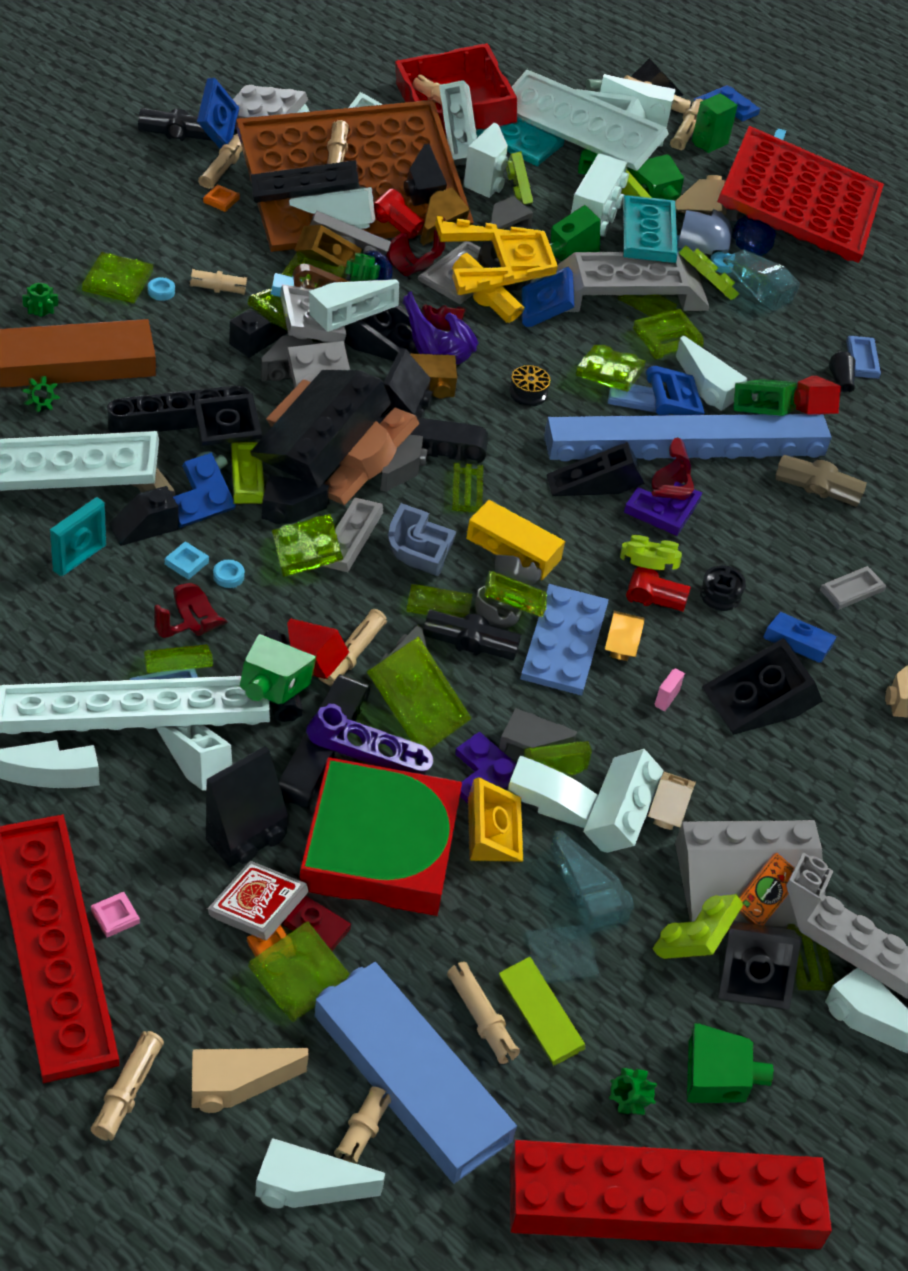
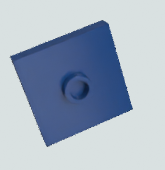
[197,78,239,149]
[522,266,574,327]
[763,612,837,663]

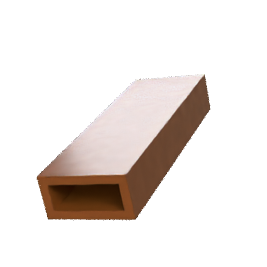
[0,319,156,388]

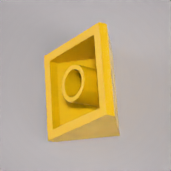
[468,777,523,862]

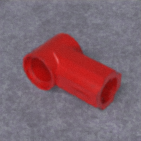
[374,188,425,239]
[626,567,691,612]

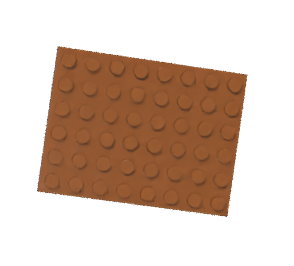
[236,100,474,252]

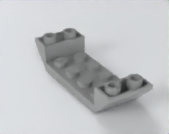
[556,252,709,312]
[786,853,908,999]

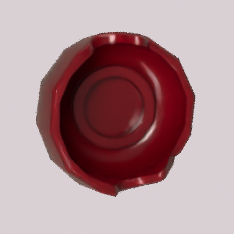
[421,304,465,332]

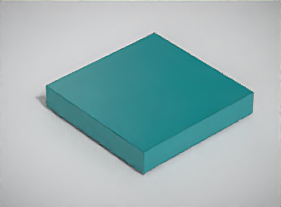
[50,497,106,576]

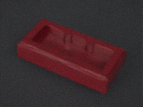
[281,895,351,954]

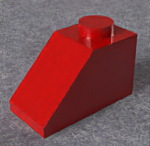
[794,376,841,415]
[287,618,350,679]

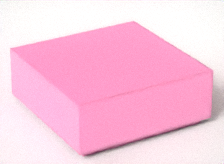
[654,668,685,711]
[91,892,140,938]

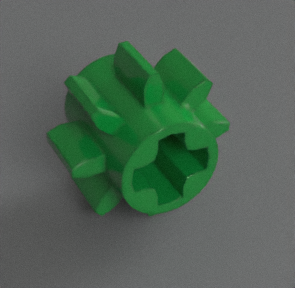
[345,253,380,282]
[22,283,58,317]
[21,376,60,412]
[609,1067,657,1115]

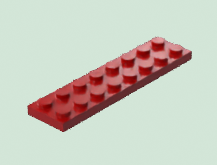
[0,814,120,1083]

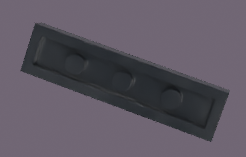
[251,160,360,203]

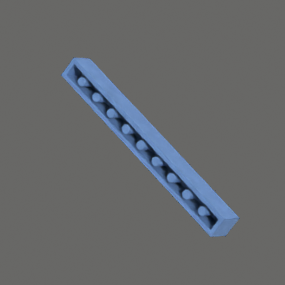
[544,414,831,462]

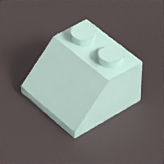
[463,123,508,198]

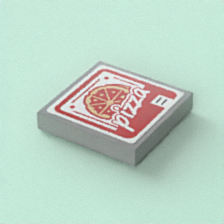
[207,861,309,941]

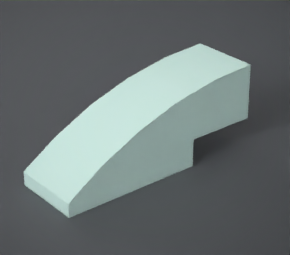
[0,740,100,788]
[508,756,598,828]

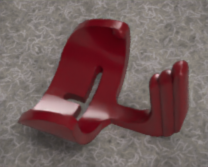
[387,217,446,276]
[651,437,694,500]
[154,583,228,638]

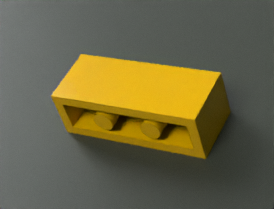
[466,500,565,580]

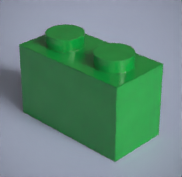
[691,93,738,153]

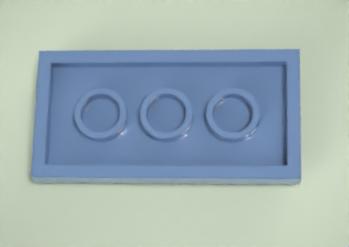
[520,584,609,696]

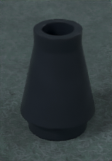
[829,352,856,392]

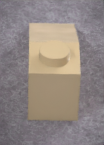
[192,1048,308,1113]

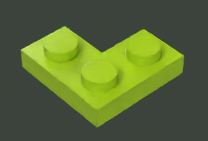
[505,151,533,206]
[679,245,739,300]
[653,894,744,959]

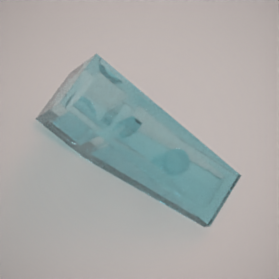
[723,250,800,312]
[550,830,634,934]

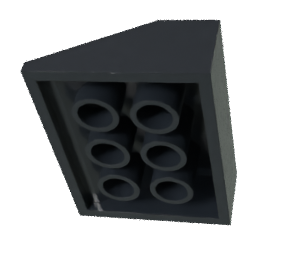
[250,370,391,488]

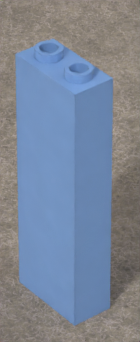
[314,962,517,1184]

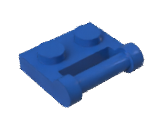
[645,366,705,416]

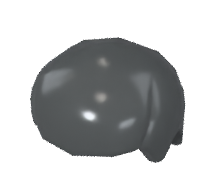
[494,555,541,590]
[475,585,522,629]

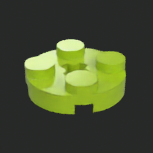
[620,535,682,570]

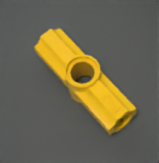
[452,253,525,323]

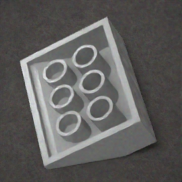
[675,820,825,928]

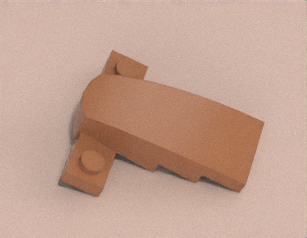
[266,379,419,506]

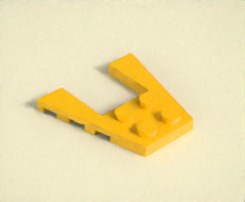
[435,216,558,295]

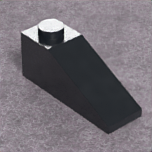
[547,442,645,496]

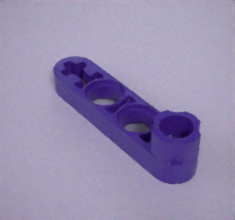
[306,703,433,775]

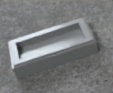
[820,566,886,610]

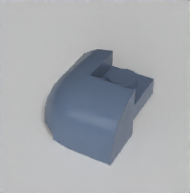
[677,209,732,255]
[388,503,456,577]

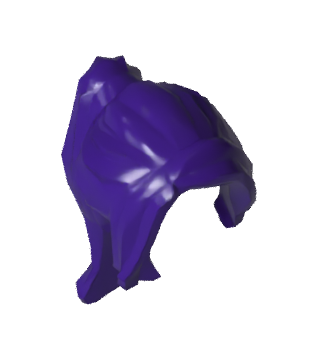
[403,291,479,366]

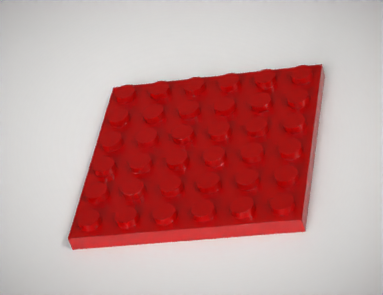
[717,126,884,263]

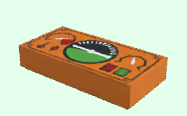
[739,853,794,925]

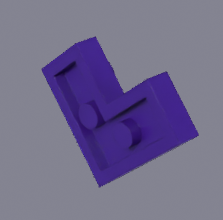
[624,481,702,536]
[455,732,516,804]

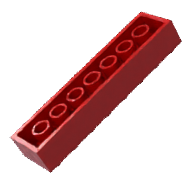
[510,1140,832,1250]

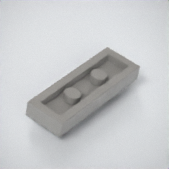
[309,211,391,258]
[319,498,383,572]

